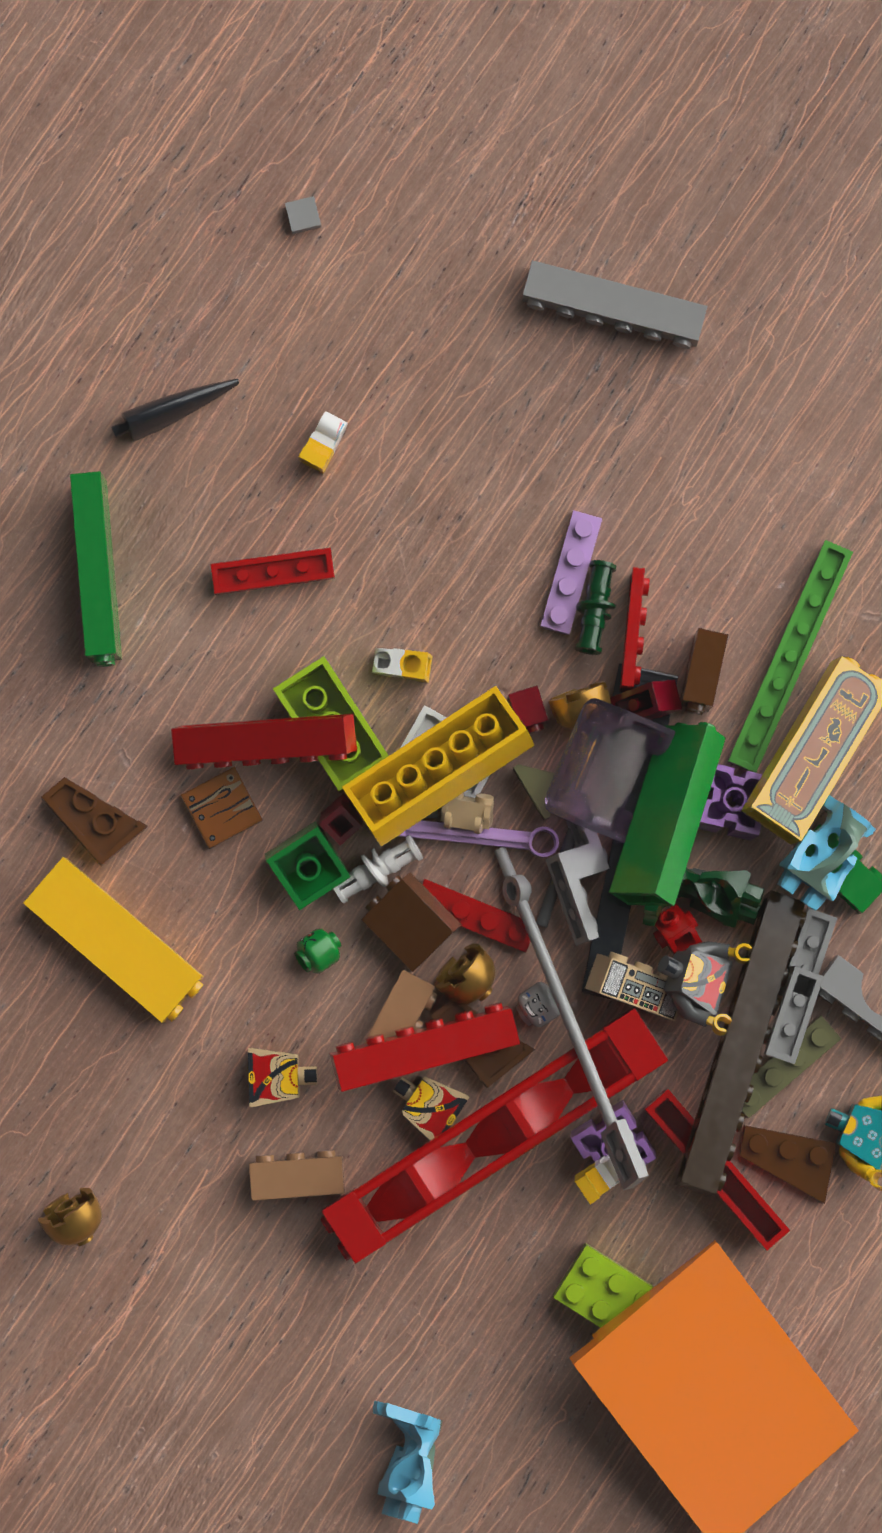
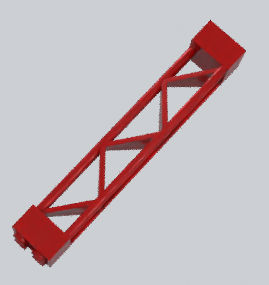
[320,1008,669,1264]

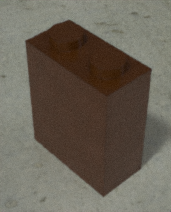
[680,628,729,715]
[361,872,462,972]

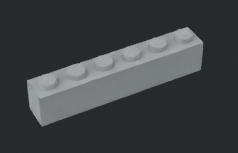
[522,260,708,349]

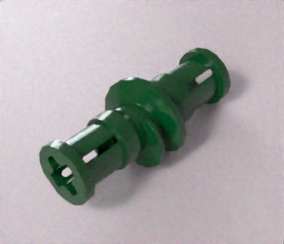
[575,560,617,655]

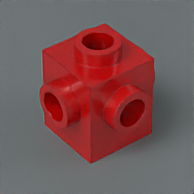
[653,903,703,955]

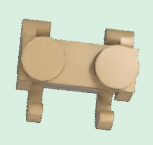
[441,792,494,834]

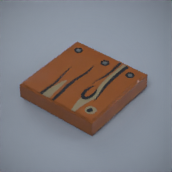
[181,766,263,849]

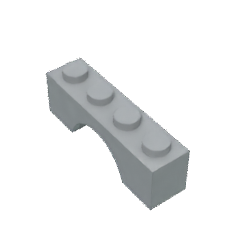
[818,955,882,1041]

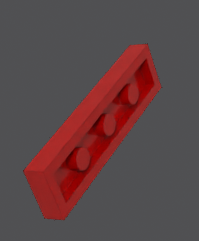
[211,547,335,595]
[619,567,650,692]
[423,879,538,953]

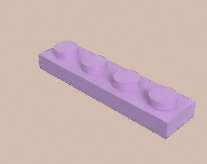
[540,510,602,635]

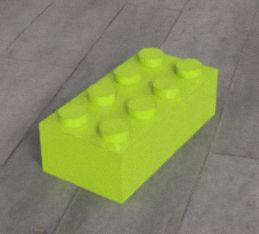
[273,656,389,793]
[553,1243,654,1328]

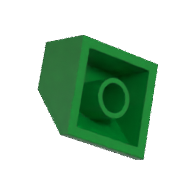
[265,821,351,910]

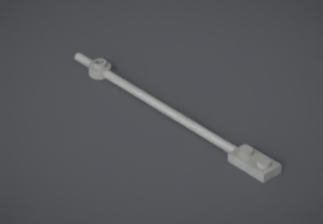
[494,847,649,1190]

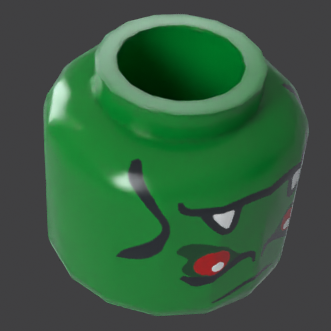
[294,929,341,974]

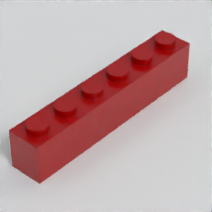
[171,714,357,770]
[329,1003,520,1092]
[643,1088,791,1251]

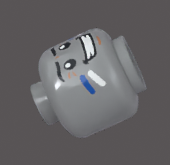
[516,982,560,1027]

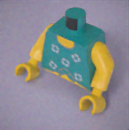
[825,1095,882,1191]

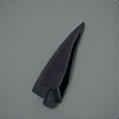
[111,379,239,442]

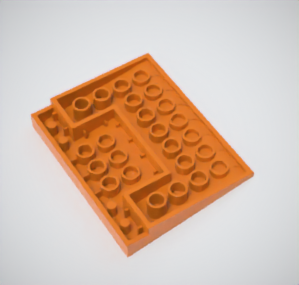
[569,1240,859,1533]

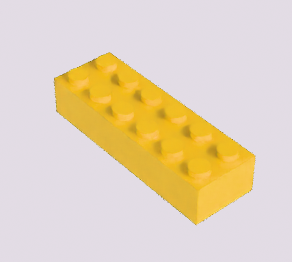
[342,686,535,847]

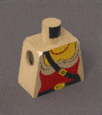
[248,1048,317,1107]
[392,1076,470,1140]

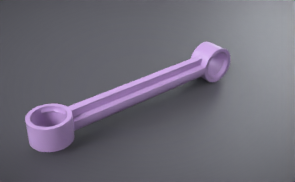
[397,820,559,858]

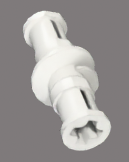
[333,835,423,903]

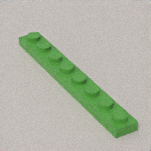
[727,540,853,773]

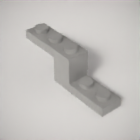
[545,782,610,946]
[764,908,837,1064]

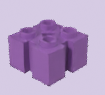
[698,764,763,841]
[571,1100,656,1165]

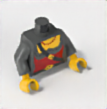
[657,941,752,1036]

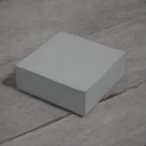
[285,196,321,234]

